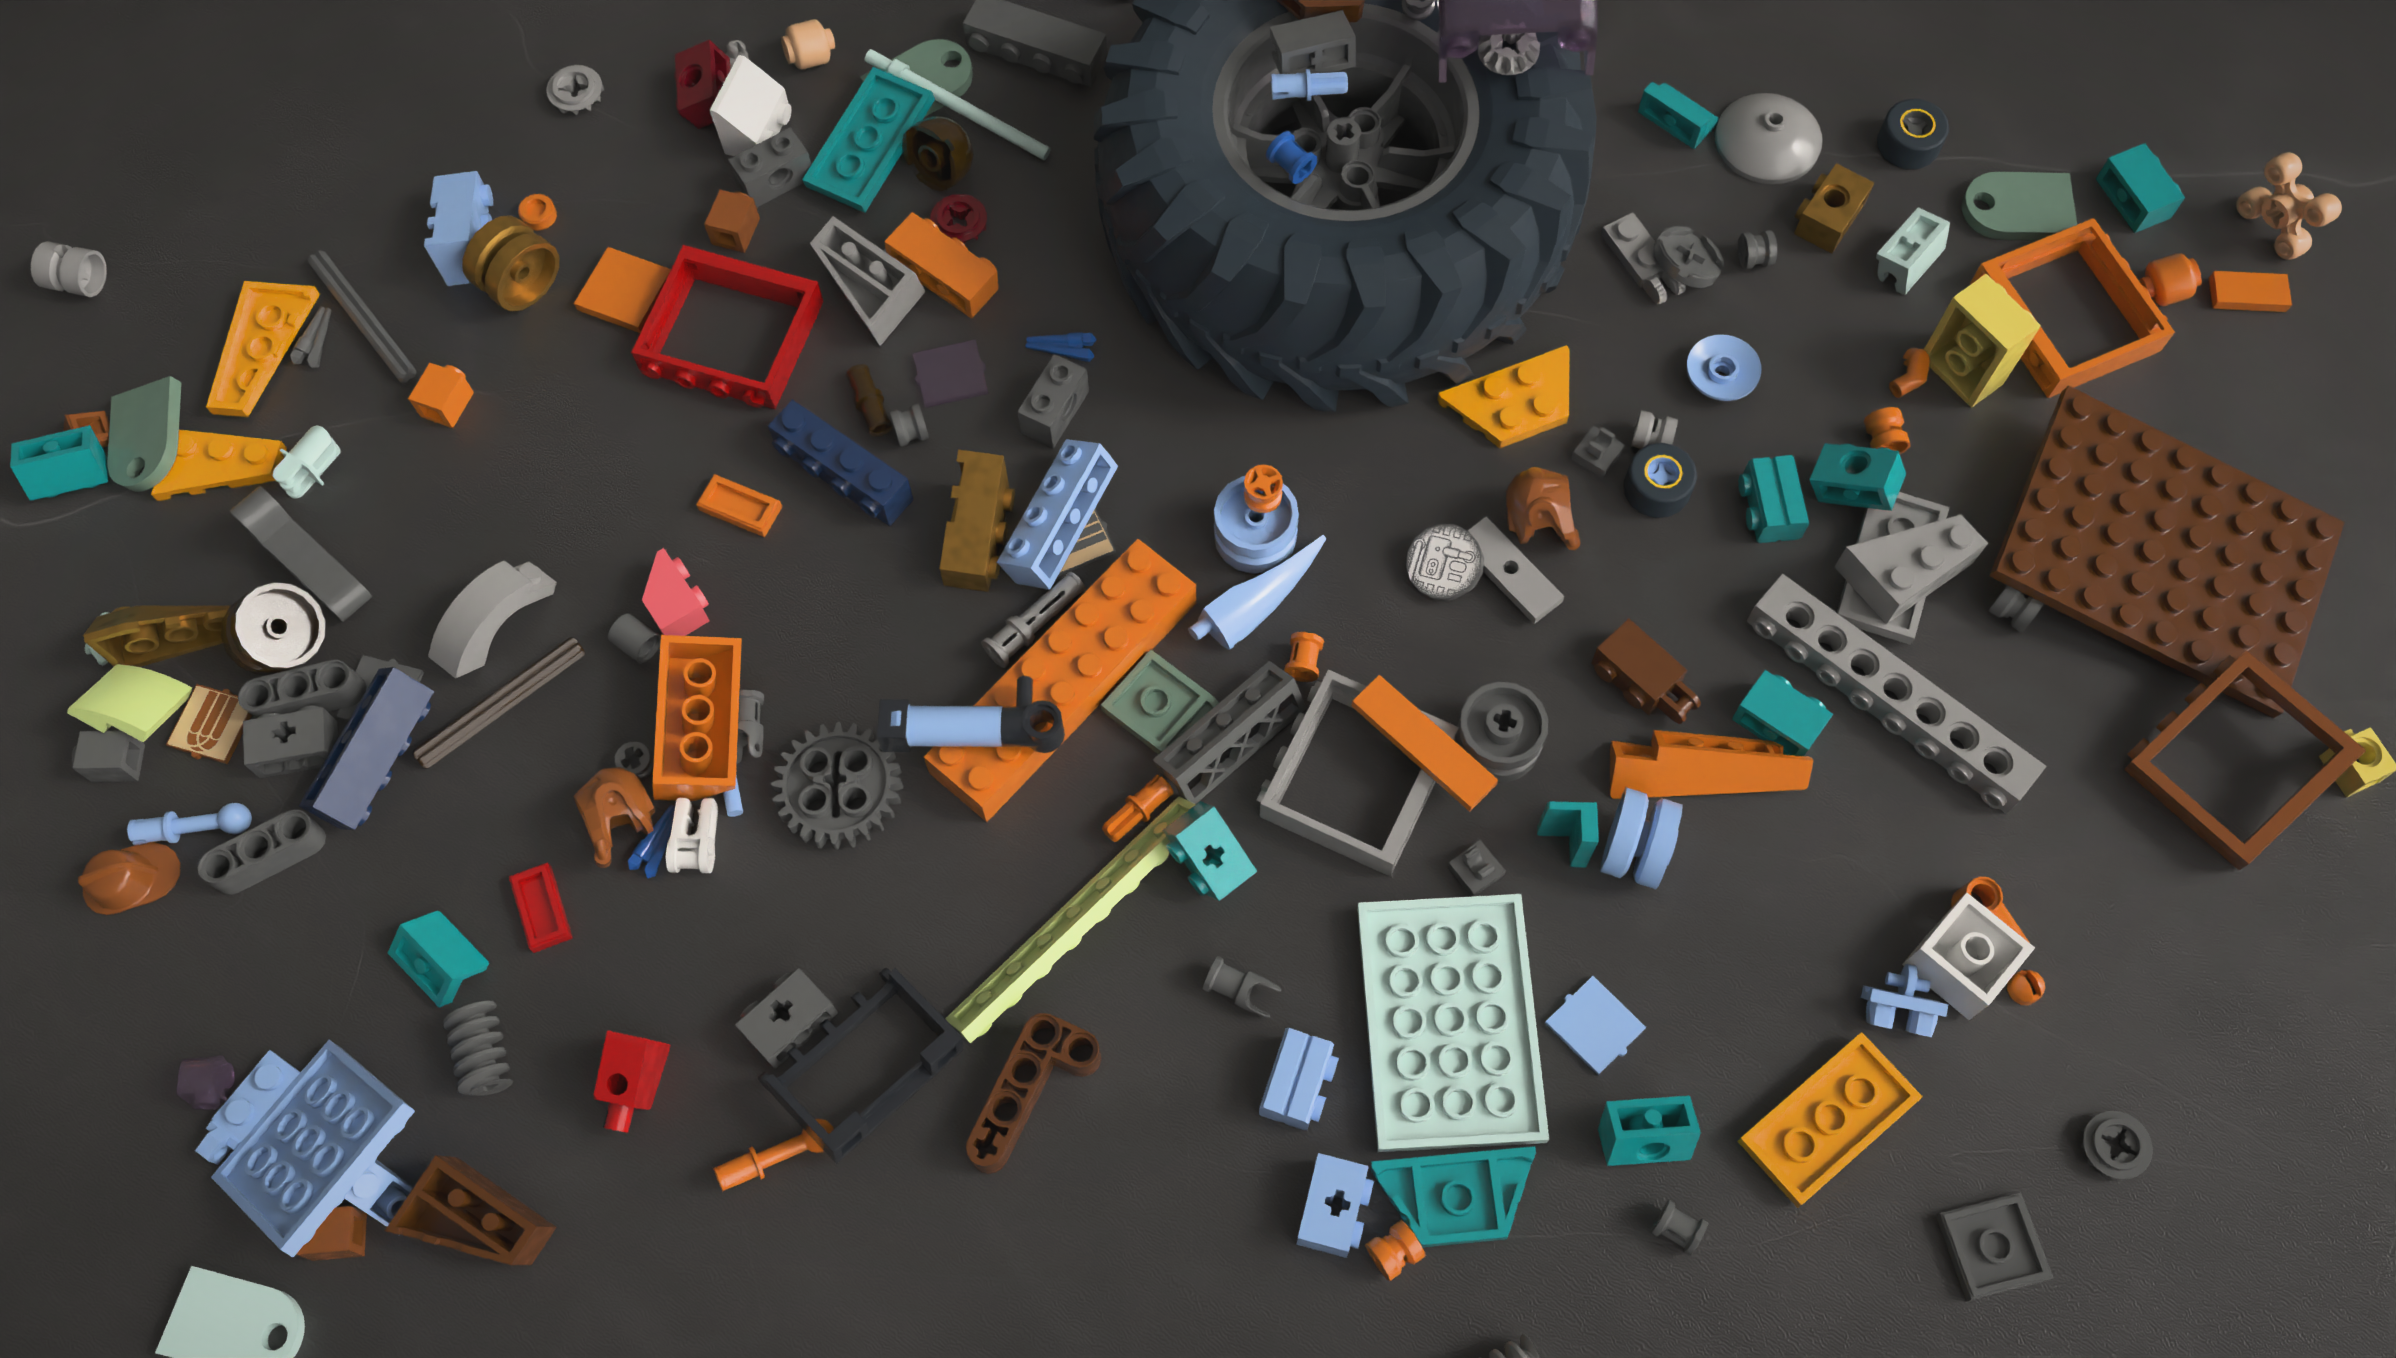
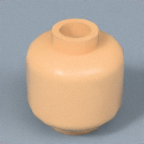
[781,19,835,70]

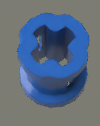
[1266,131,1317,184]

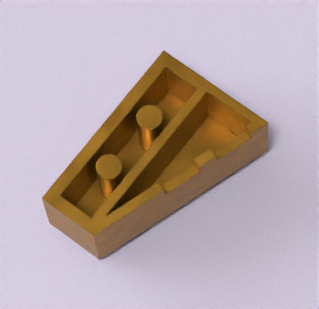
[940,449,1015,592]

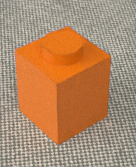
[408,363,474,428]

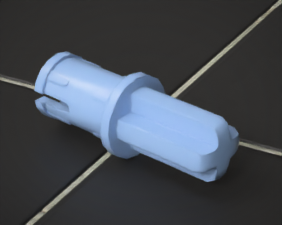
[1271,69,1348,101]

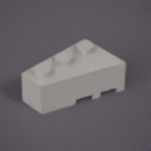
[1835,515,1988,624]

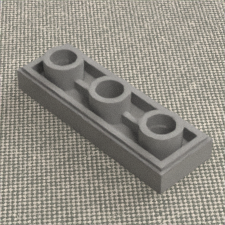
[1468,517,1564,624]

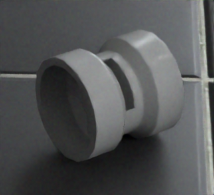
[1631,410,1678,449]

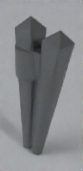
[290,306,332,368]

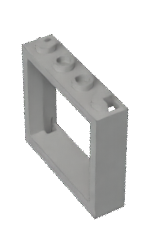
[1256,669,1459,877]

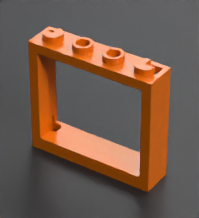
[1970,218,2175,398]

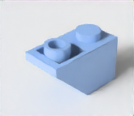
[345,1160,414,1235]

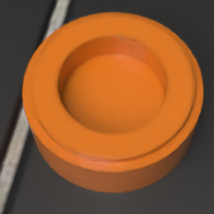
[518,194,557,231]

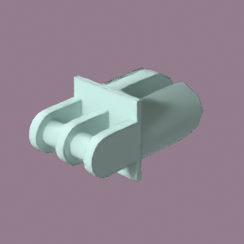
[273,425,341,499]

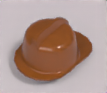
[78,842,180,915]

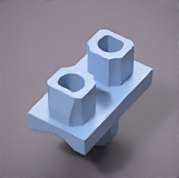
[1861,964,1948,1037]

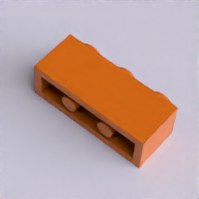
[884,212,999,319]

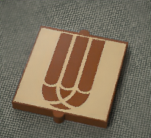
[166,684,252,765]

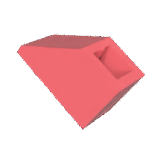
[642,548,710,636]

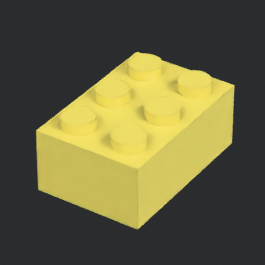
[1924,274,2041,408]

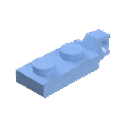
[195,1050,301,1165]

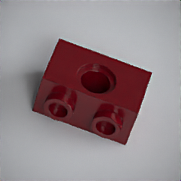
[674,39,731,129]

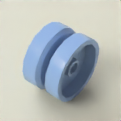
[1214,476,1299,574]
[1600,787,1683,889]

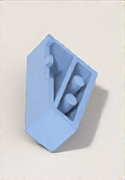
[424,171,493,286]

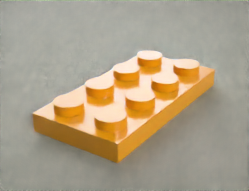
[1737,1032,1923,1208]

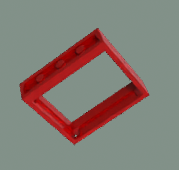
[631,245,824,409]

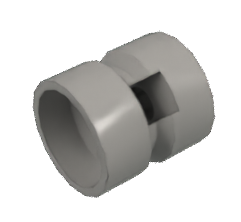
[31,241,107,297]

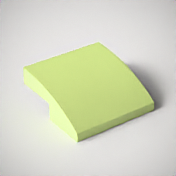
[67,664,192,742]

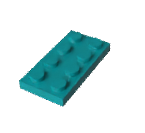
[802,67,935,213]

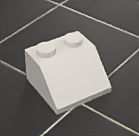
[710,55,791,156]
[1902,892,2035,1020]

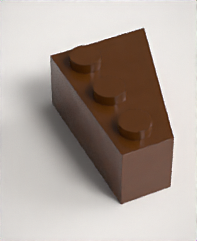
[385,1155,557,1265]

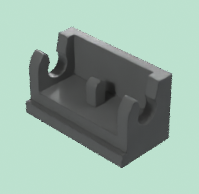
[1270,10,1356,74]

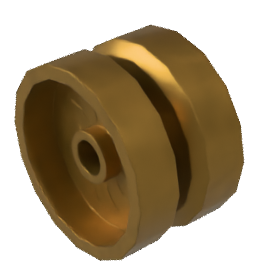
[462,215,560,311]

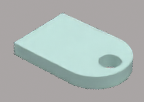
[155,1266,305,1358]

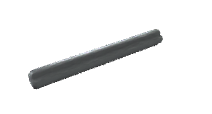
[308,251,416,383]

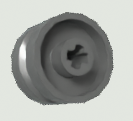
[1455,681,1548,783]

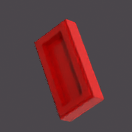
[509,862,573,953]

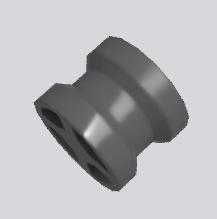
[1738,230,1777,269]
[890,403,929,447]

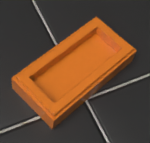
[2209,271,2292,312]
[696,474,782,538]

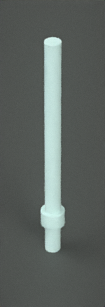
[865,49,1051,160]

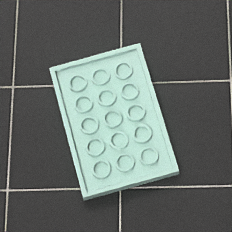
[1357,894,1549,1152]

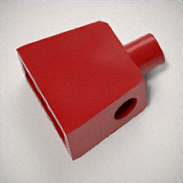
[594,1030,671,1133]

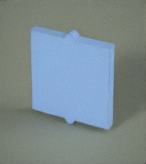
[1545,976,1646,1075]

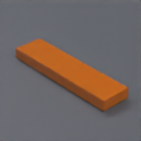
[1351,675,1498,812]

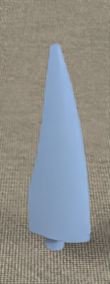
[1188,535,1326,650]

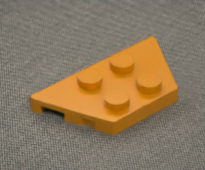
[1437,345,1569,448]

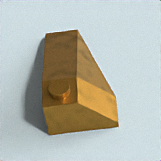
[83,605,273,667]

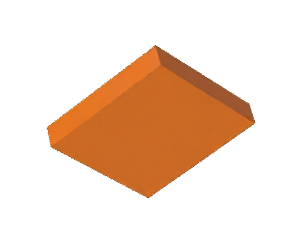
[574,247,671,333]

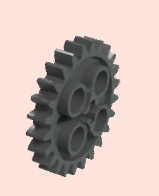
[771,722,903,850]

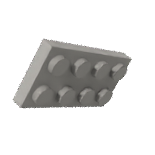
[1837,492,1949,645]

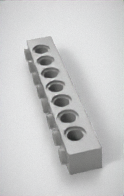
[1747,574,2047,814]

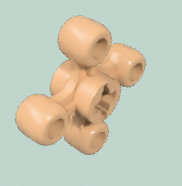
[2236,152,2342,260]

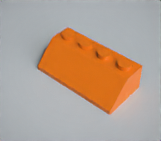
[653,635,742,801]

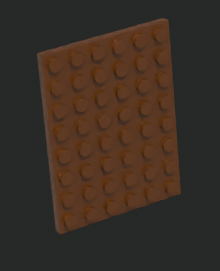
[1990,385,2345,718]

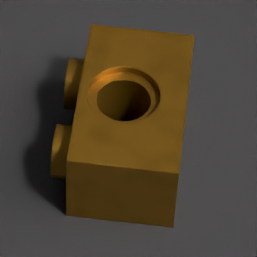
[1794,163,1874,254]

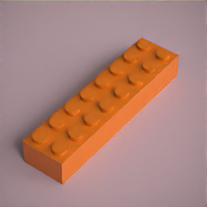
[924,539,1196,822]

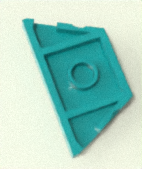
[1370,1146,1536,1247]

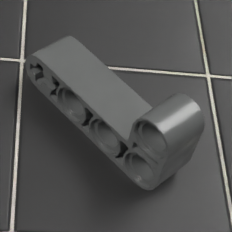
[229,486,373,622]

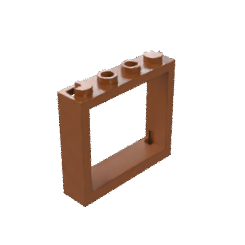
[2124,650,2366,870]

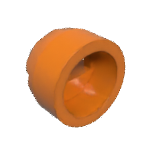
[2007,970,2045,1005]

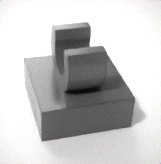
[1571,426,1625,479]
[1447,840,1506,897]

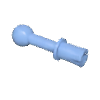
[127,803,252,845]

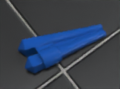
[1025,332,1097,362]
[628,805,675,878]

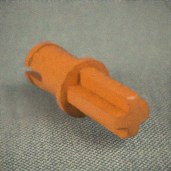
[1102,774,1174,842]

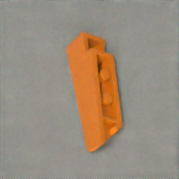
[1609,730,1814,799]

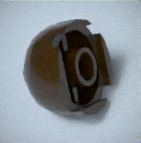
[902,116,974,191]

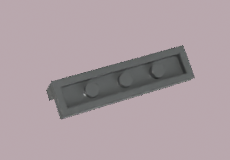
[1153,661,1307,804]

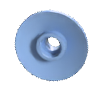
[1686,335,1762,401]

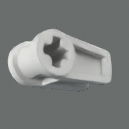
[666,798,718,873]

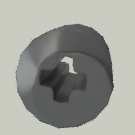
[443,1001,513,1096]

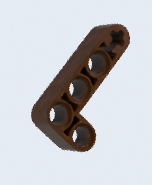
[966,1013,1102,1174]

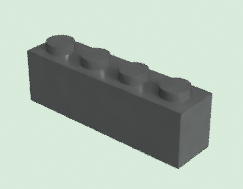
[963,0,1108,87]

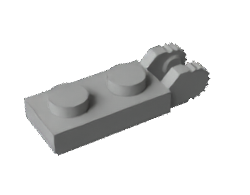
[1601,212,1686,304]

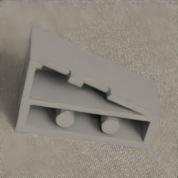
[810,216,925,346]

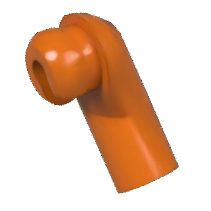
[1889,348,1931,398]

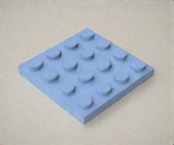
[211,1040,415,1257]

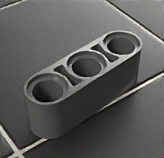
[238,660,367,719]
[197,809,326,895]

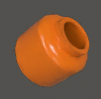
[2140,253,2202,306]

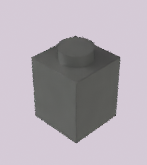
[72,731,145,782]

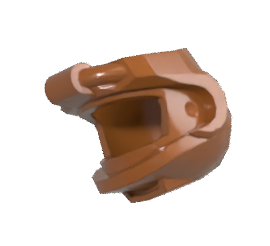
[1506,467,1580,550]
[573,767,655,868]

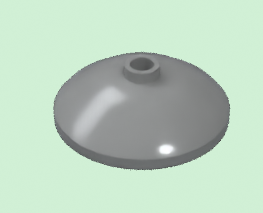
[1715,93,1822,184]

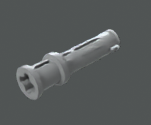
[981,571,1086,668]

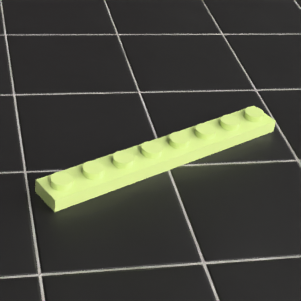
[945,797,1196,1044]

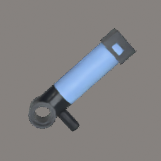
[877,676,1065,753]

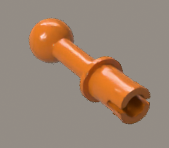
[713,1119,834,1191]

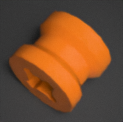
[1244,464,1283,513]

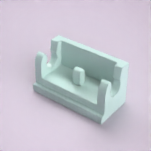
[1876,207,1950,295]

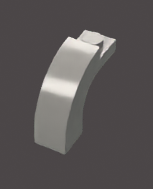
[428,561,556,678]

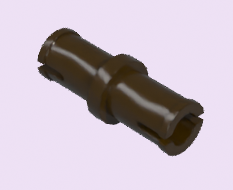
[847,364,892,437]

